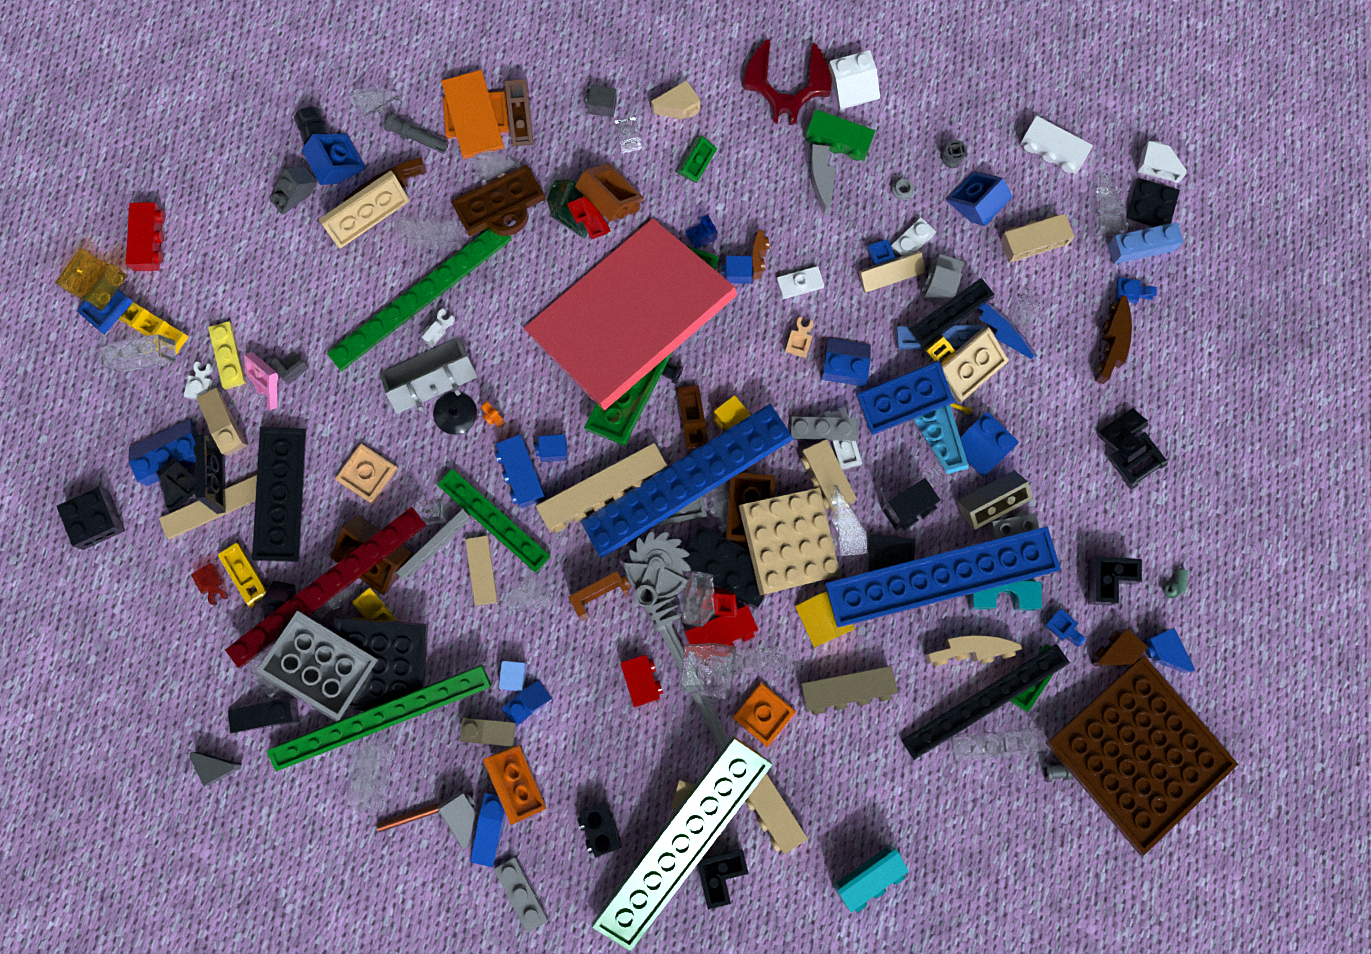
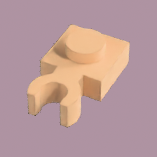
[785,317,813,358]

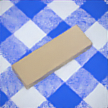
[859,251,926,293]
[465,536,498,606]

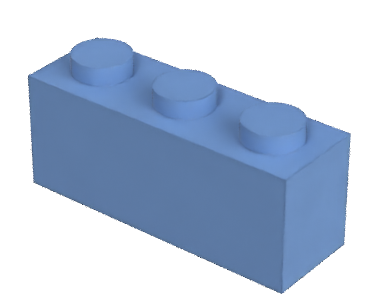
[1108,222,1184,264]

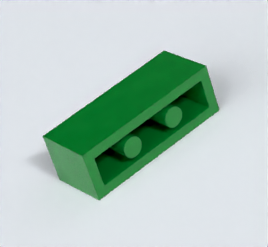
[805,109,876,161]

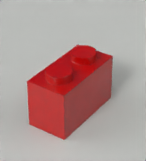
[620,655,663,708]

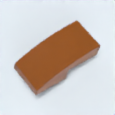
[752,229,770,280]

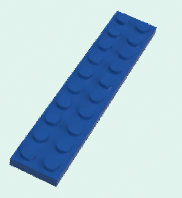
[580,403,794,559]
[825,526,1061,628]

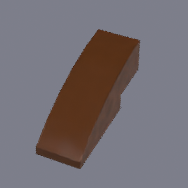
[677,385,708,455]

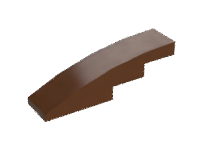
[343,157,427,202]

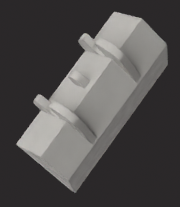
[379,337,477,414]

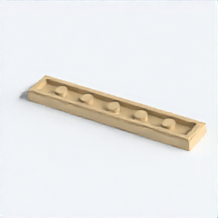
[159,475,257,540]

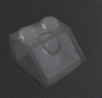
[680,643,736,699]

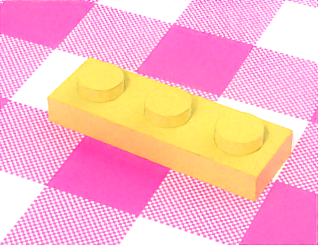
[208,321,246,390]

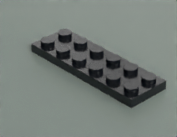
[252,427,307,562]

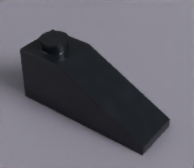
[228,698,300,734]

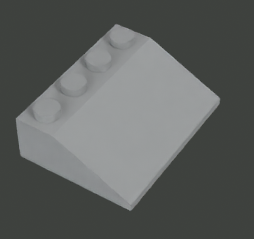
[256,611,378,722]

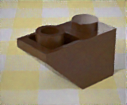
[1091,628,1148,667]

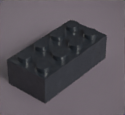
[683,525,765,610]

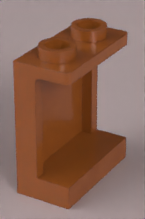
[568,571,631,621]

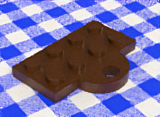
[451,165,546,237]

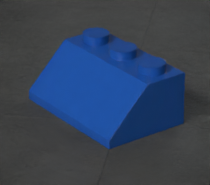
[129,419,198,486]

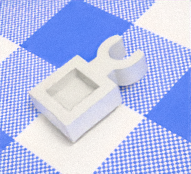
[184,361,213,400]

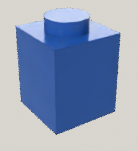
[721,256,752,284]
[535,434,568,462]

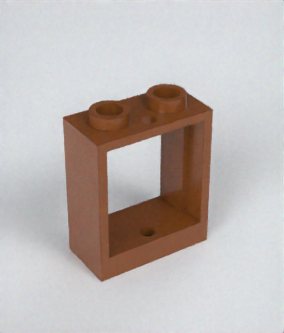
[575,163,644,222]

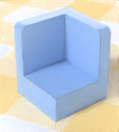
[499,661,527,691]

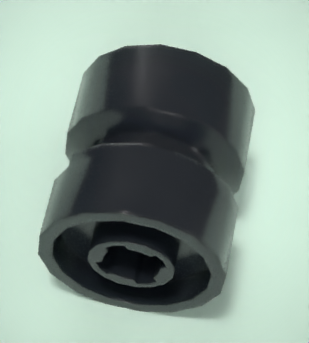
[294,107,329,145]

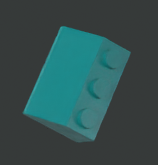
[832,846,909,913]

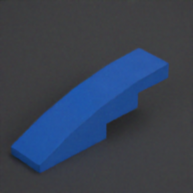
[979,302,1037,360]

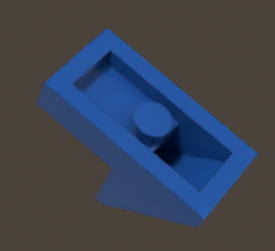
[502,680,552,727]

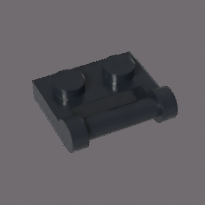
[1108,432,1168,490]

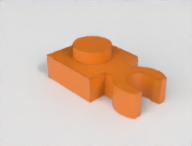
[481,401,504,428]

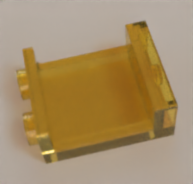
[55,248,128,311]

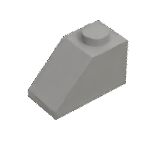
[436,791,475,850]

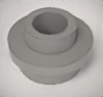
[892,179,914,200]

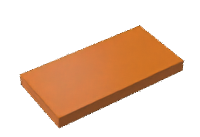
[441,70,504,159]

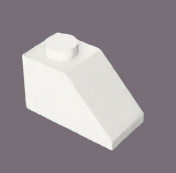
[1137,141,1187,183]

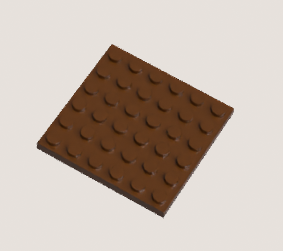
[1045,656,1239,856]

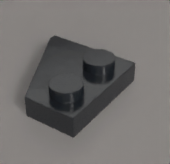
[156,457,196,513]

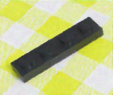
[909,278,995,348]

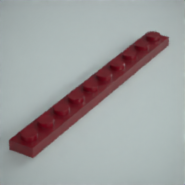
[225,507,427,668]

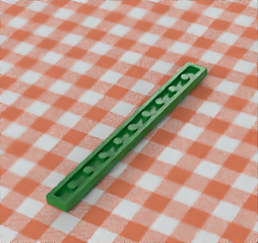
[327,229,512,372]
[266,664,491,772]

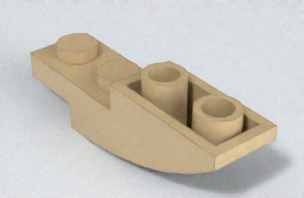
[925,636,1022,667]

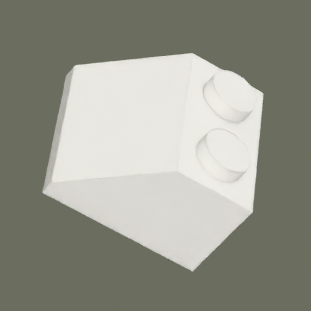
[828,50,880,110]

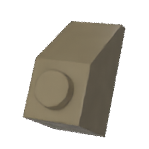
[460,718,516,746]

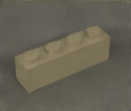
[800,666,898,715]

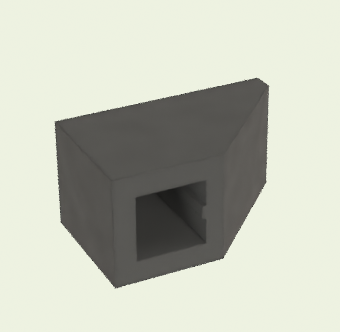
[270,166,318,215]

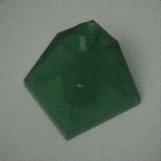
[547,179,588,238]

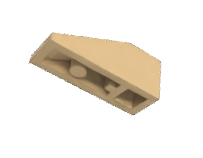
[196,388,248,456]

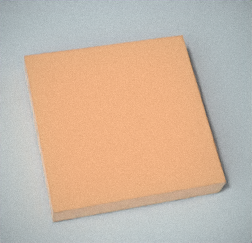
[335,443,398,504]

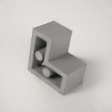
[922,254,964,306]

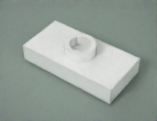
[777,266,824,299]

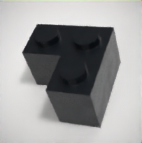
[1088,556,1142,606]
[698,848,749,910]

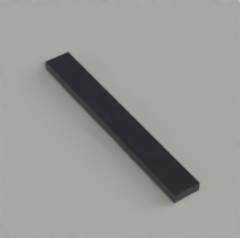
[901,643,1070,761]

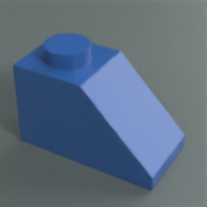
[1143,628,1195,673]

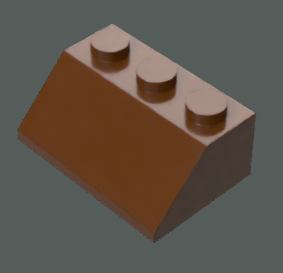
[726,473,775,545]
[330,515,412,596]

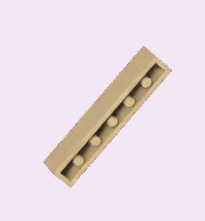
[536,443,667,533]

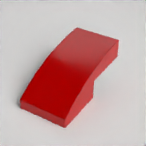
[567,197,611,240]
[697,585,737,617]

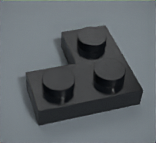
[1098,408,1148,463]

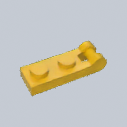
[217,543,268,608]

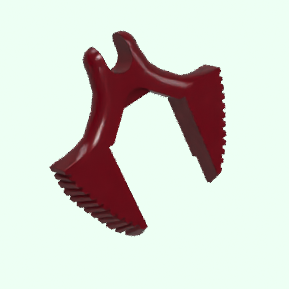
[743,39,832,125]

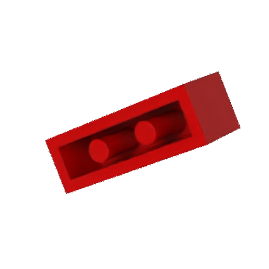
[126,202,165,271]
[685,605,758,660]

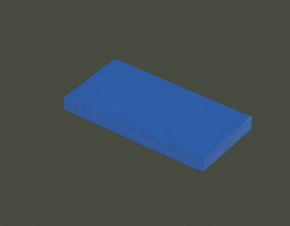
[857,361,956,435]

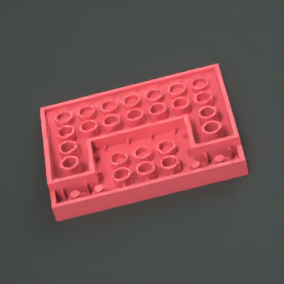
[524,218,737,411]

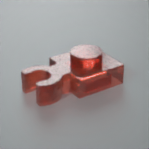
[191,563,228,606]

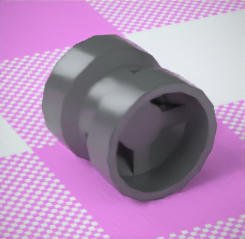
[942,140,967,168]

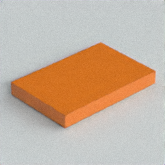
[443,91,509,139]
[483,744,547,825]

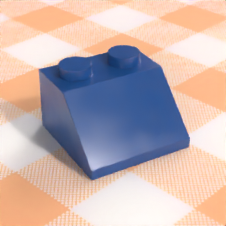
[302,134,366,185]
[946,171,1013,226]
[821,338,871,387]
[960,411,1019,477]

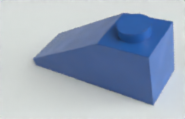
[470,792,506,868]

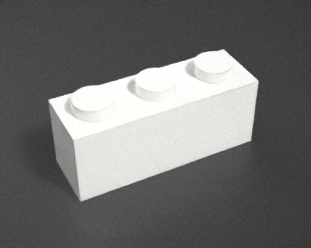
[1020,116,1093,174]

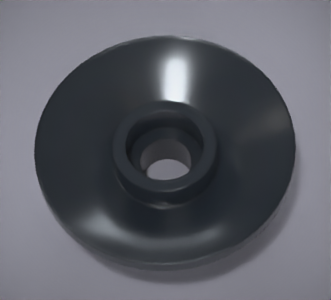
[433,392,477,435]

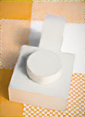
[422,309,455,348]

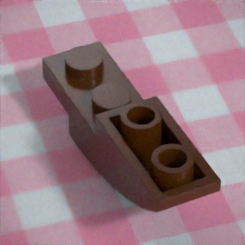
[1095,295,1132,384]

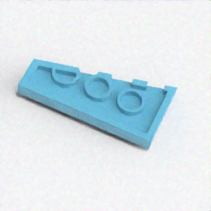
[913,405,969,474]

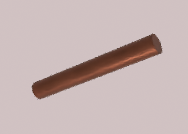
[377,801,444,832]

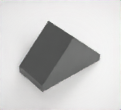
[189,752,242,786]

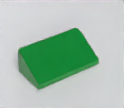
[675,136,717,183]

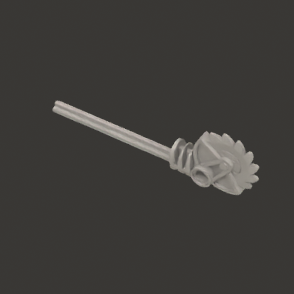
[624,531,729,752]

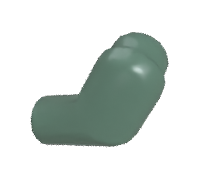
[1164,569,1189,598]

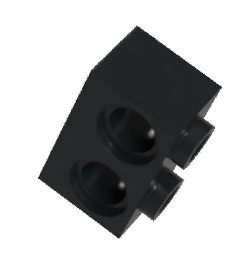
[577,801,622,858]

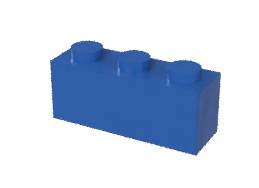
[494,434,546,509]

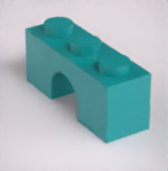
[969,578,1042,611]

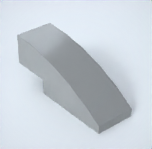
[810,144,836,215]

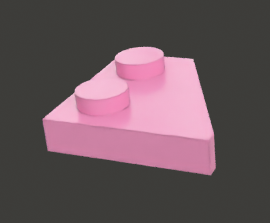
[244,352,278,410]

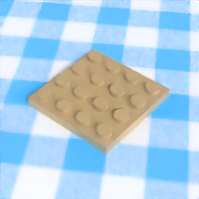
[739,488,841,595]

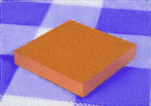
[732,682,796,748]

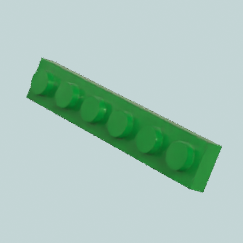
[437,469,551,574]

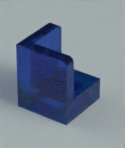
[685,214,718,249]

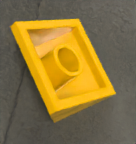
[795,592,855,648]

